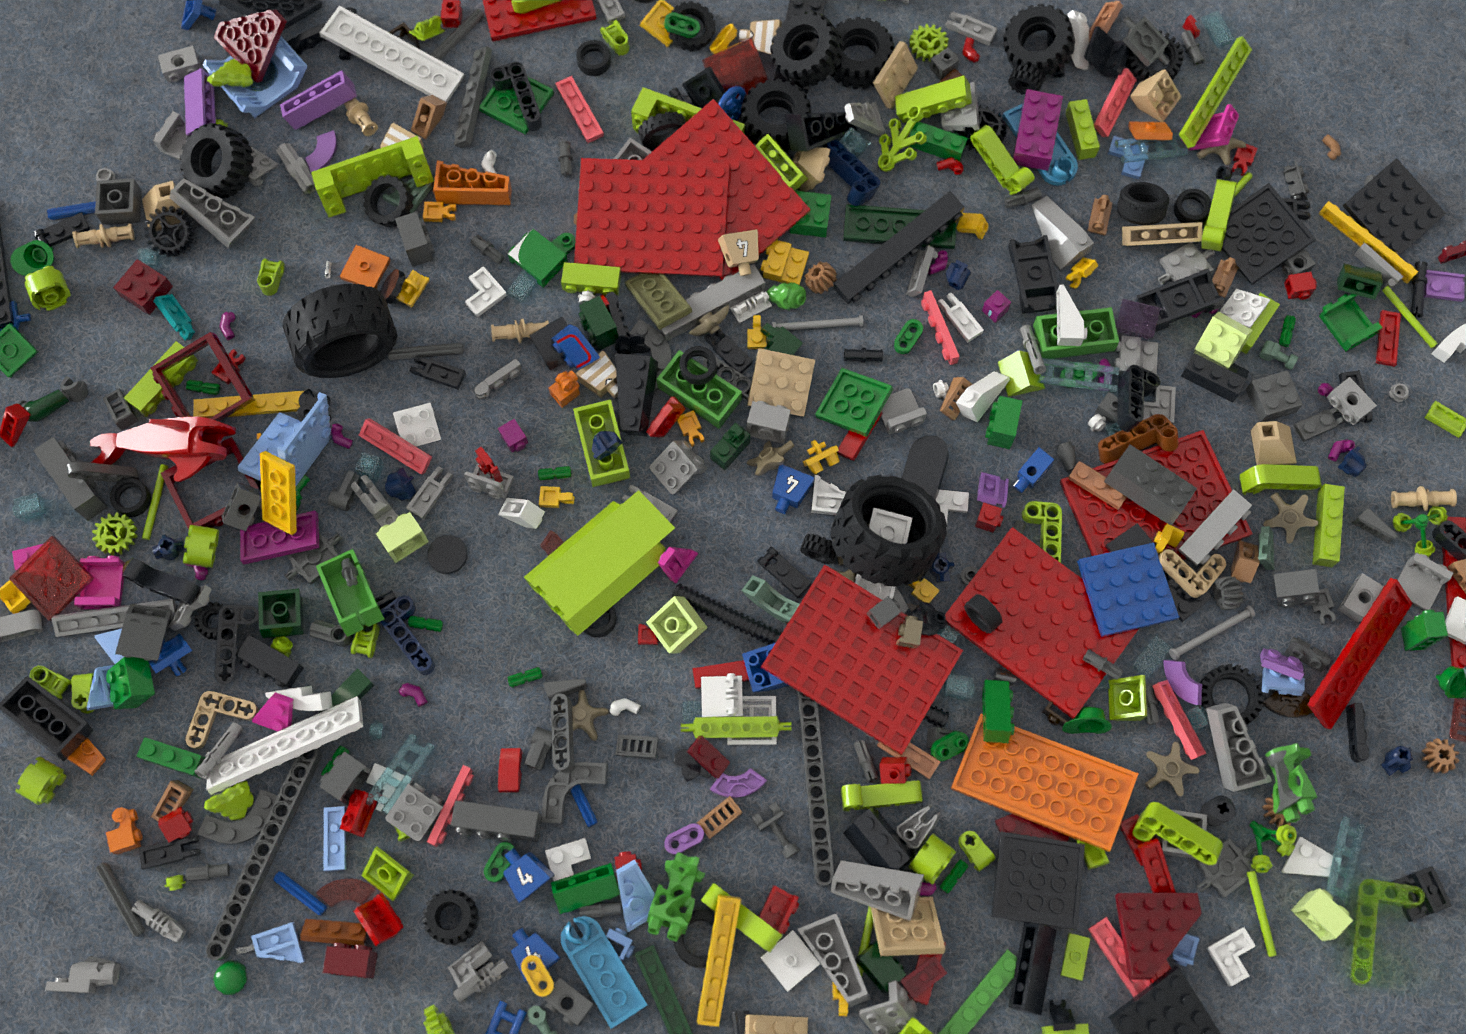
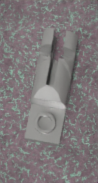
[351,475,398,527]

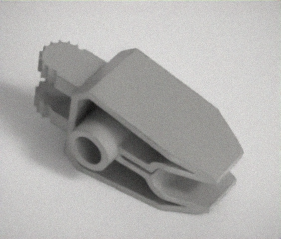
[897,804,941,849]

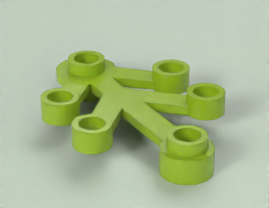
[878,105,927,172]

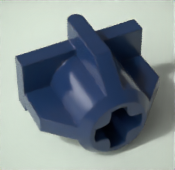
[945,260,971,290]
[592,431,622,460]
[1338,446,1367,477]
[385,467,416,500]
[152,534,186,560]
[929,552,955,583]
[1380,746,1413,776]

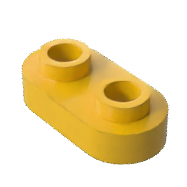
[709,24,737,55]
[521,955,554,997]

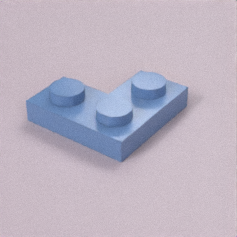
[1108,136,1149,180]

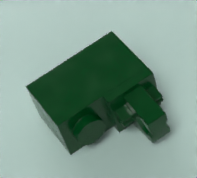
[1337,263,1383,300]
[760,323,803,355]
[710,422,750,470]
[855,940,906,993]

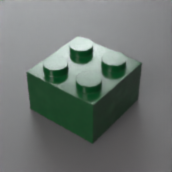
[578,295,618,351]
[258,589,304,638]

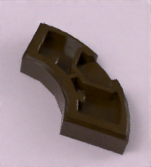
[1262,690,1313,718]

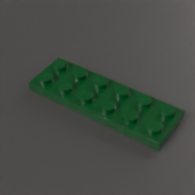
[843,204,956,249]

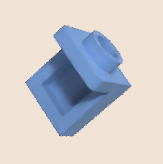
[606,927,635,961]
[1171,933,1200,966]

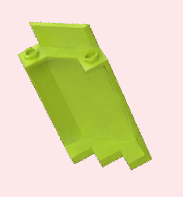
[524,490,675,636]

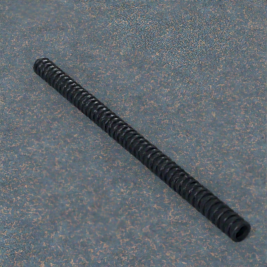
[672,583,950,728]

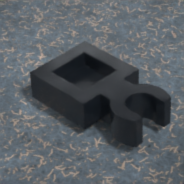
[1049,999,1076,1031]

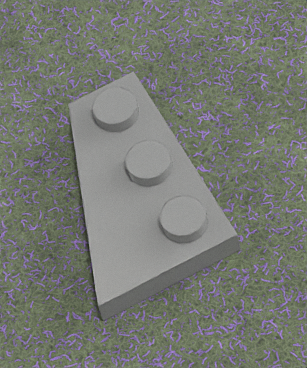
[844,102,886,136]

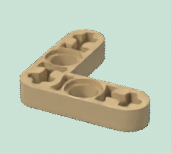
[1158,549,1226,598]
[186,691,259,749]

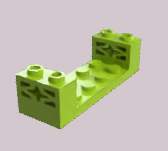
[631,87,745,134]
[311,136,434,218]

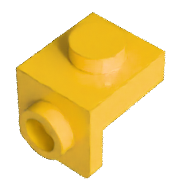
[956,213,988,239]
[1153,523,1185,554]
[0,580,31,614]

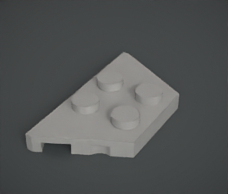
[941,82,980,131]

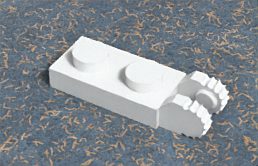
[937,293,984,343]

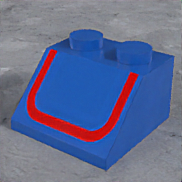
[551,324,600,370]

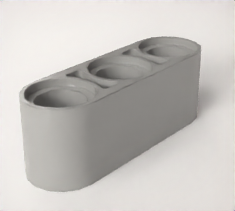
[0,610,43,642]

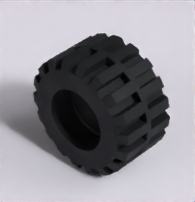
[422,889,479,945]

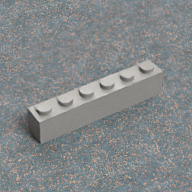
[660,264,765,341]

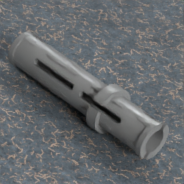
[1020,325,1046,374]
[195,722,243,779]

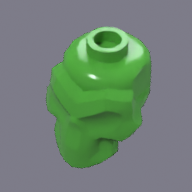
[767,282,806,310]

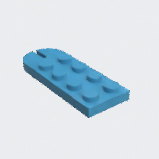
[1002,103,1078,186]
[561,916,648,1029]

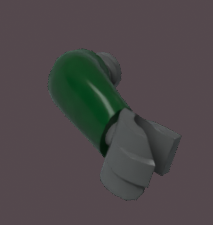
[17,376,88,422]

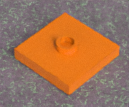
[1128,121,1173,140]
[340,245,391,289]

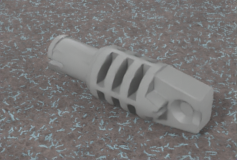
[132,900,186,942]
[453,958,509,1003]

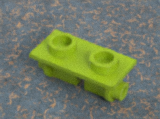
[409,15,445,41]

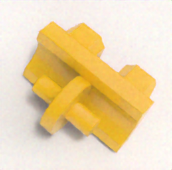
[396,270,430,307]
[802,440,840,475]

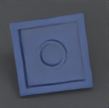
[181,0,216,30]
[149,633,192,676]

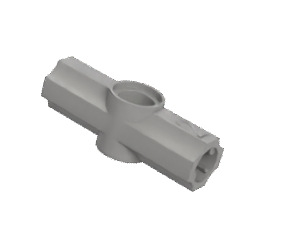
[276,143,316,194]

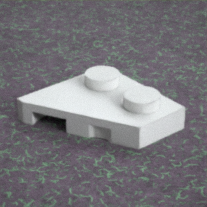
[811,475,846,515]
[1281,837,1338,877]

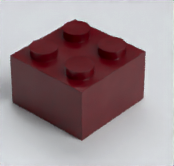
[113,259,173,316]
[322,943,378,979]

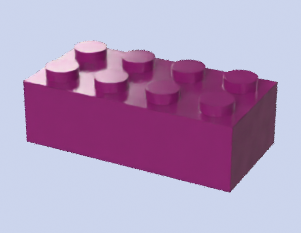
[1013,89,1063,171]

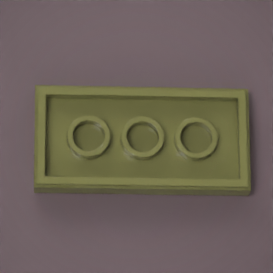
[624,273,693,330]

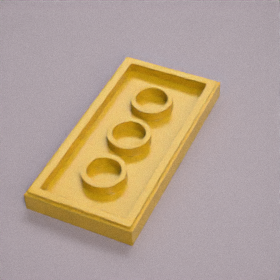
[260,451,297,535]

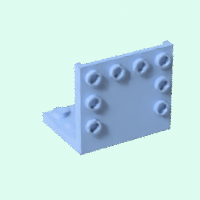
[238,392,331,486]

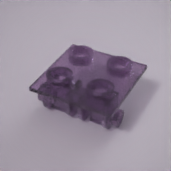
[1116,299,1160,339]

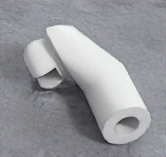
[481,151,497,174]
[610,698,641,716]

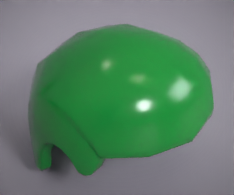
[214,960,247,995]

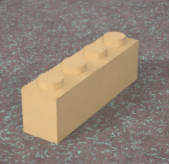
[1122,222,1202,246]

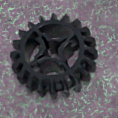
[957,105,1007,153]
[144,206,197,257]

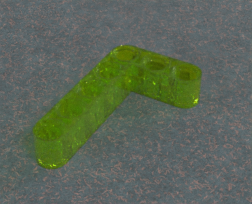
[1350,879,1425,986]

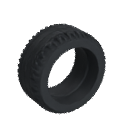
[1117,182,1169,225]

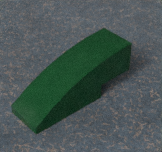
[318,668,375,714]

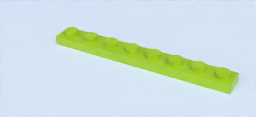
[1179,36,1252,148]

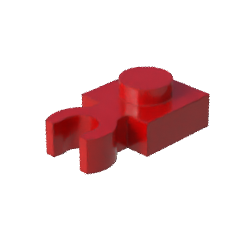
[1231,144,1258,176]
[211,349,245,385]

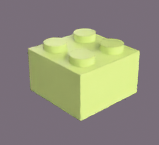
[1195,312,1253,368]
[376,512,429,563]
[646,596,708,653]
[1291,889,1353,941]

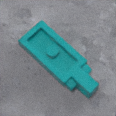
[153,294,195,341]

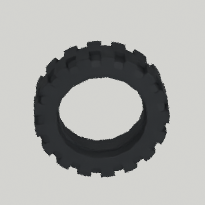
[667,1,716,51]
[638,112,686,151]
[363,175,414,227]
[673,909,715,968]

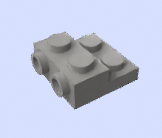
[1114,335,1158,376]

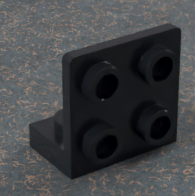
[1084,26,1131,77]

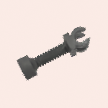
[752,802,800,860]

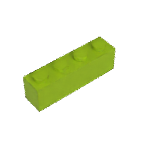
[895,76,972,123]
[124,341,198,417]
[1312,484,1345,568]

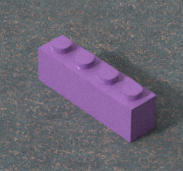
[184,68,216,136]
[280,70,357,130]

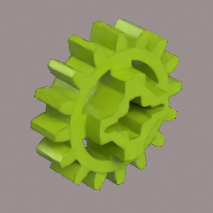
[909,24,948,62]
[92,512,138,556]
[423,1005,455,1034]

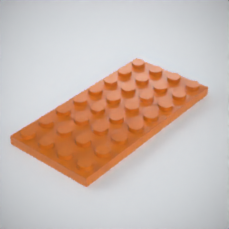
[951,714,1139,852]

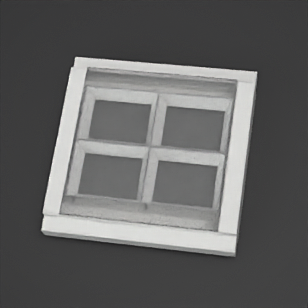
[727,696,776,745]

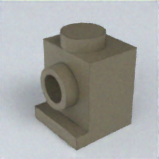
[896,616,923,649]

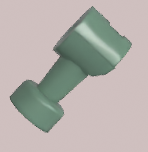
[1259,341,1298,370]
[528,1006,557,1034]

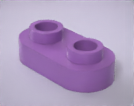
[664,823,704,855]

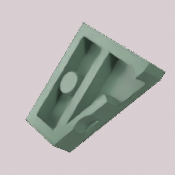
[382,178,433,214]
[1258,526,1275,570]

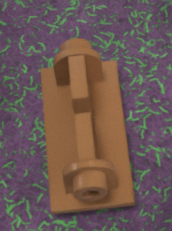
[1087,195,1113,235]
[1212,257,1238,298]

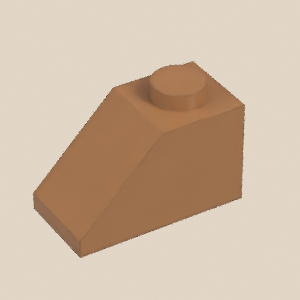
[411,95,447,139]
[1231,540,1260,583]

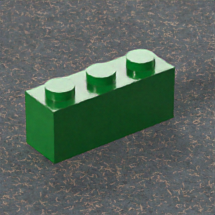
[909,121,968,161]
[1401,609,1448,651]
[982,680,1015,743]
[136,737,205,779]
[551,863,620,914]

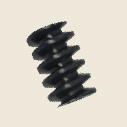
[1200,795,1236,826]

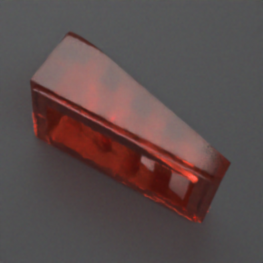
[1449,698,1466,742]

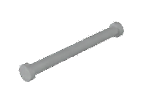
[772,315,863,330]
[1169,606,1255,660]

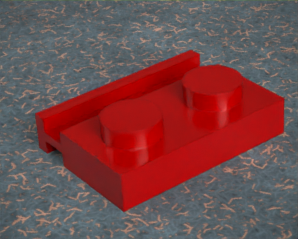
[475,447,503,483]

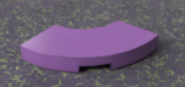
[305,130,337,172]
[1164,660,1202,705]
[710,768,767,798]

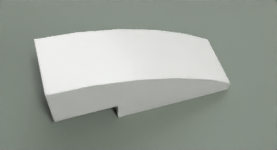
[1432,324,1466,362]
[265,686,333,711]

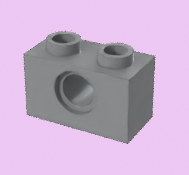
[158,46,201,82]
[1327,377,1377,426]
[1337,573,1384,623]

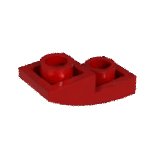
[498,748,523,793]

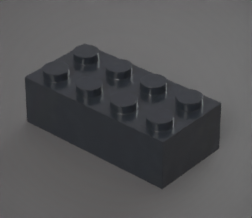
[0,676,93,762]

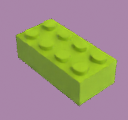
[573,400,630,487]

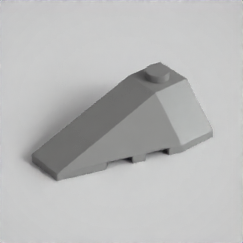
[1031,196,1094,271]

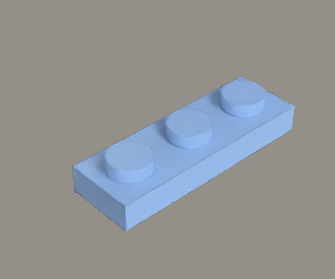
[323,806,346,872]

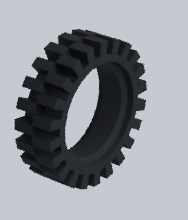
[1125,30,1184,82]
[1198,664,1265,725]

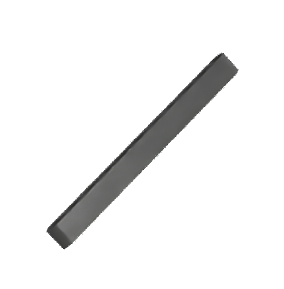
[797,691,834,887]
[206,748,322,961]

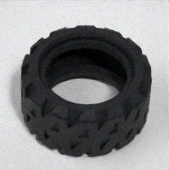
[283,283,398,378]
[830,475,947,587]

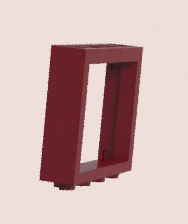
[150,332,255,422]
[161,437,261,530]

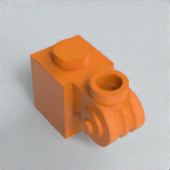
[549,370,580,408]
[106,807,143,855]

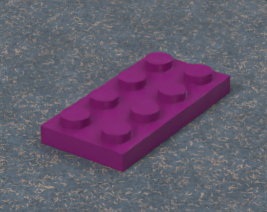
[240,510,319,565]

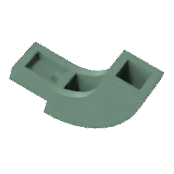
[741,575,800,624]

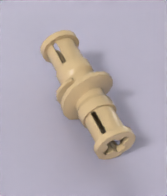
[344,98,378,136]
[73,224,135,248]
[491,319,549,343]
[1391,486,1457,511]

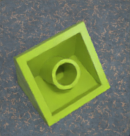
[998,350,1045,397]
[1108,675,1147,721]
[361,847,414,901]

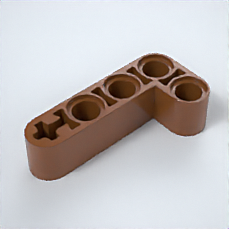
[1098,414,1179,464]

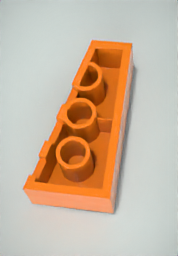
[433,160,512,205]

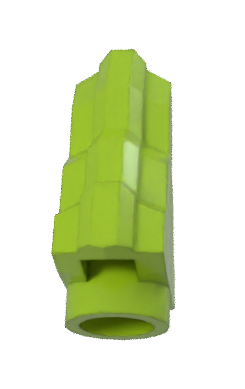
[208,59,253,87]
[204,780,254,820]

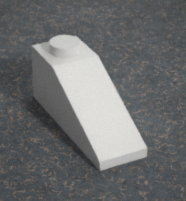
[1067,10,1089,70]
[1056,285,1087,346]
[956,371,1010,422]

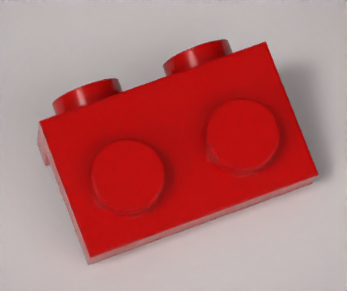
[339,789,379,838]
[758,885,799,934]
[354,893,404,946]

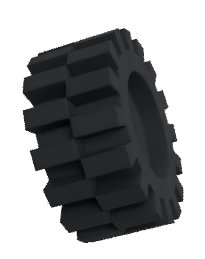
[1008,64,1044,95]
[800,534,836,564]
[194,602,233,640]

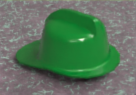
[11,240,54,276]
[1436,666,1466,698]
[1062,707,1112,734]

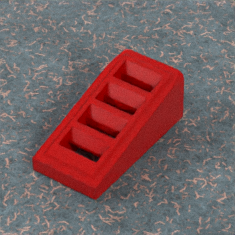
[0,404,30,447]

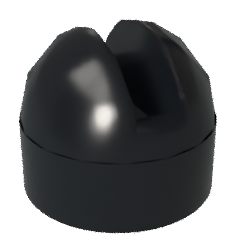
[1216,166,1232,181]

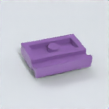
[1424,270,1465,302]
[977,472,1009,508]
[1260,648,1304,681]

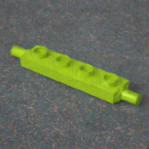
[681,716,792,738]

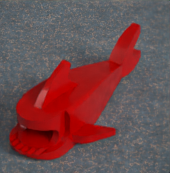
[90,416,236,482]

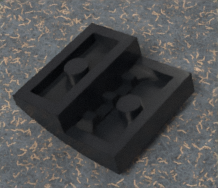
[529,316,568,371]
[1390,866,1452,922]

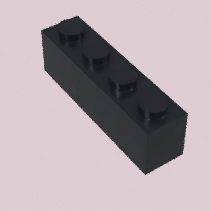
[1008,922,1057,1016]

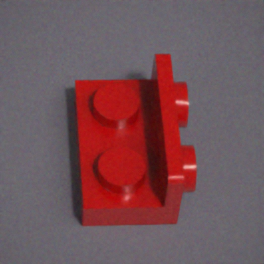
[646,396,686,437]

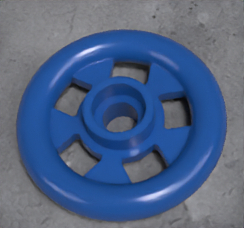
[718,86,746,121]

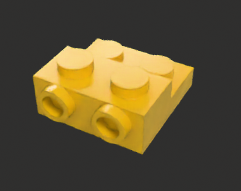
[761,240,809,285]

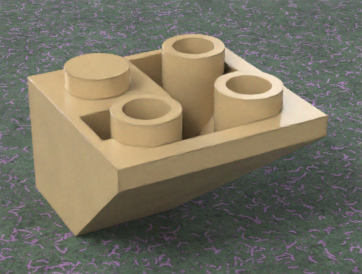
[1130,70,1182,122]
[793,147,830,192]
[142,181,184,231]
[1251,421,1297,465]

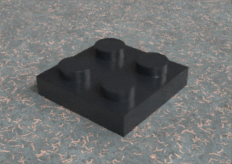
[682,66,725,108]
[1167,570,1213,622]

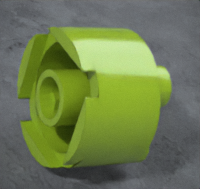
[25,266,71,311]
[183,525,219,568]
[15,756,67,805]
[908,833,956,885]

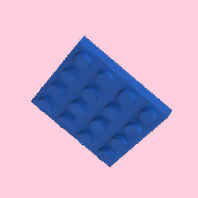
[1077,542,1179,637]

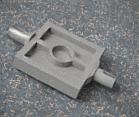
[1158,242,1215,285]

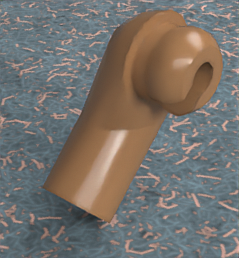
[1322,134,1341,160]

